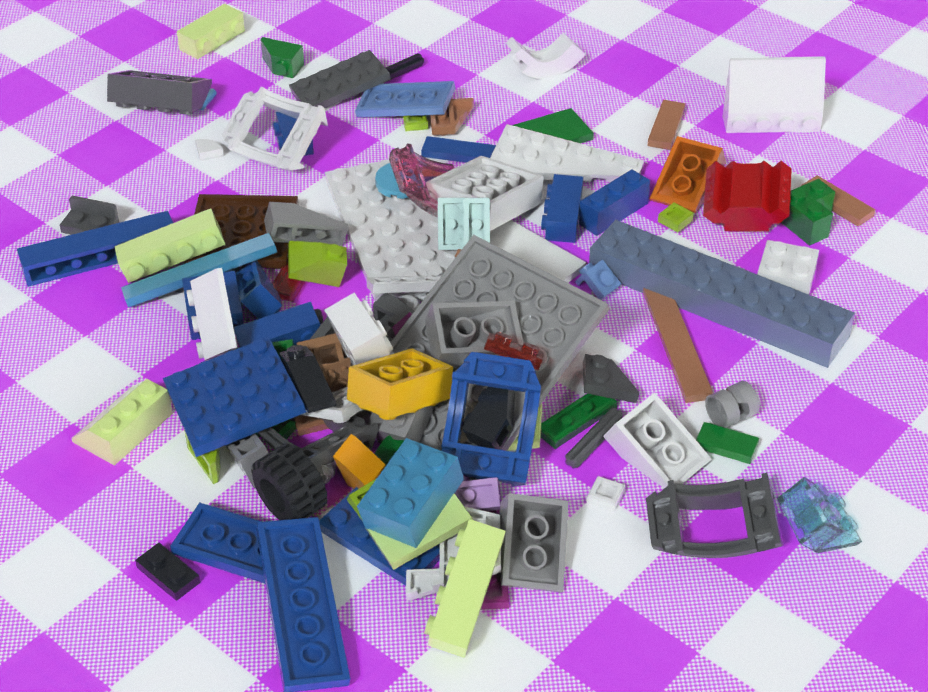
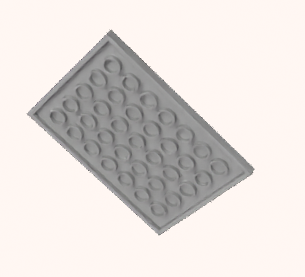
[354,234,610,481]

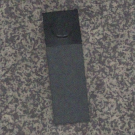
[279,345,336,413]

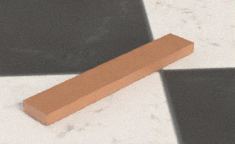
[643,288,713,403]

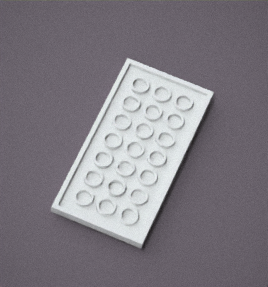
[325,154,457,301]

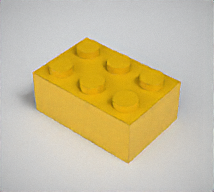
[347,348,453,420]

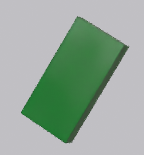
[696,422,760,464]

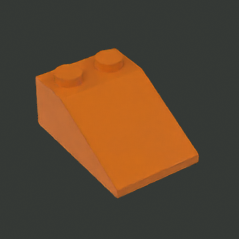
[649,136,726,213]

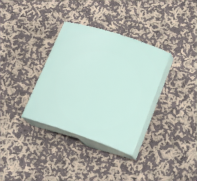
[438,198,490,250]

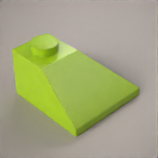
[288,241,347,287]

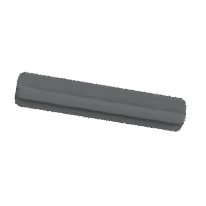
[565,408,623,468]

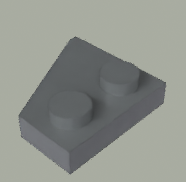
[582,354,639,403]

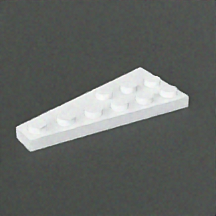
[490,124,644,182]

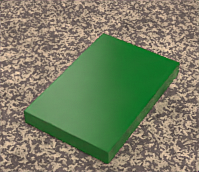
[512,108,594,143]

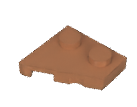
[430,98,474,136]

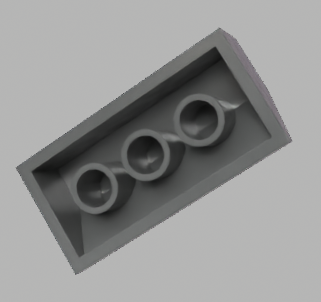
[107,70,212,115]

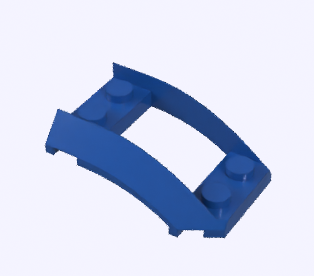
[441,352,541,487]

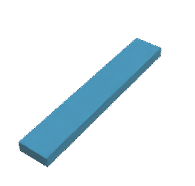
[121,233,277,307]

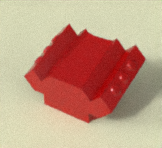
[703,160,792,232]

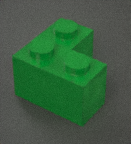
[781,178,835,246]

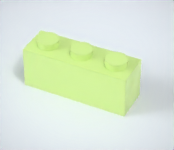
[177,3,245,59]

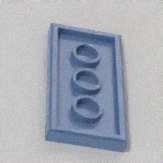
[355,81,456,117]

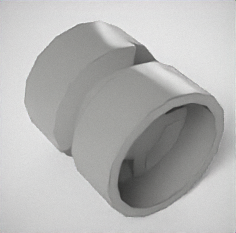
[705,380,760,428]

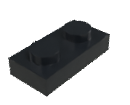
[135,543,200,601]

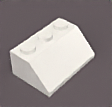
[186,268,237,361]

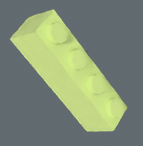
[114,208,225,283]
[424,519,505,658]

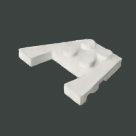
[406,507,501,601]

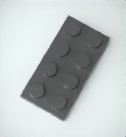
[289,50,391,108]

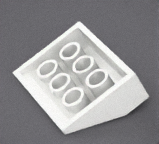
[722,56,826,133]
[426,156,544,231]

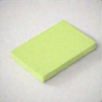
[365,494,473,570]

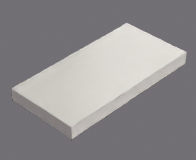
[490,220,586,283]

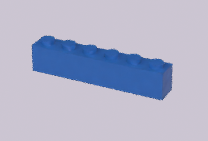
[17,210,173,287]

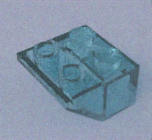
[777,477,862,554]

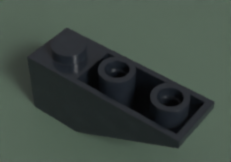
[462,356,515,450]

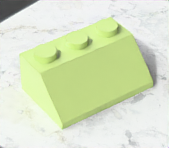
[71,379,173,466]

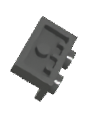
[59,195,120,235]

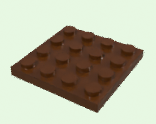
[183,194,299,269]

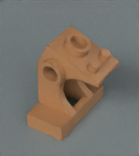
[297,333,351,392]

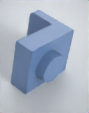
[575,259,622,300]

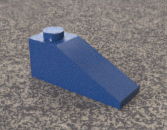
[235,260,283,319]

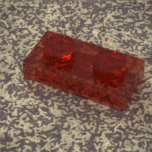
[484,332,543,371]

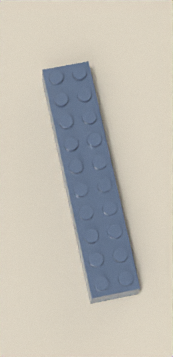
[589,219,855,368]

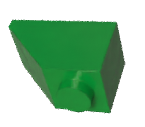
[260,37,304,78]

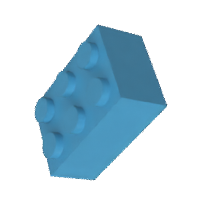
[357,438,464,548]

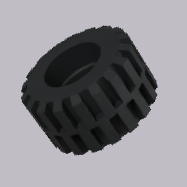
[251,443,327,520]

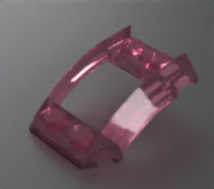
[389,143,454,217]

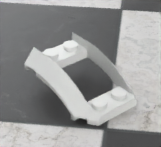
[221,87,328,171]

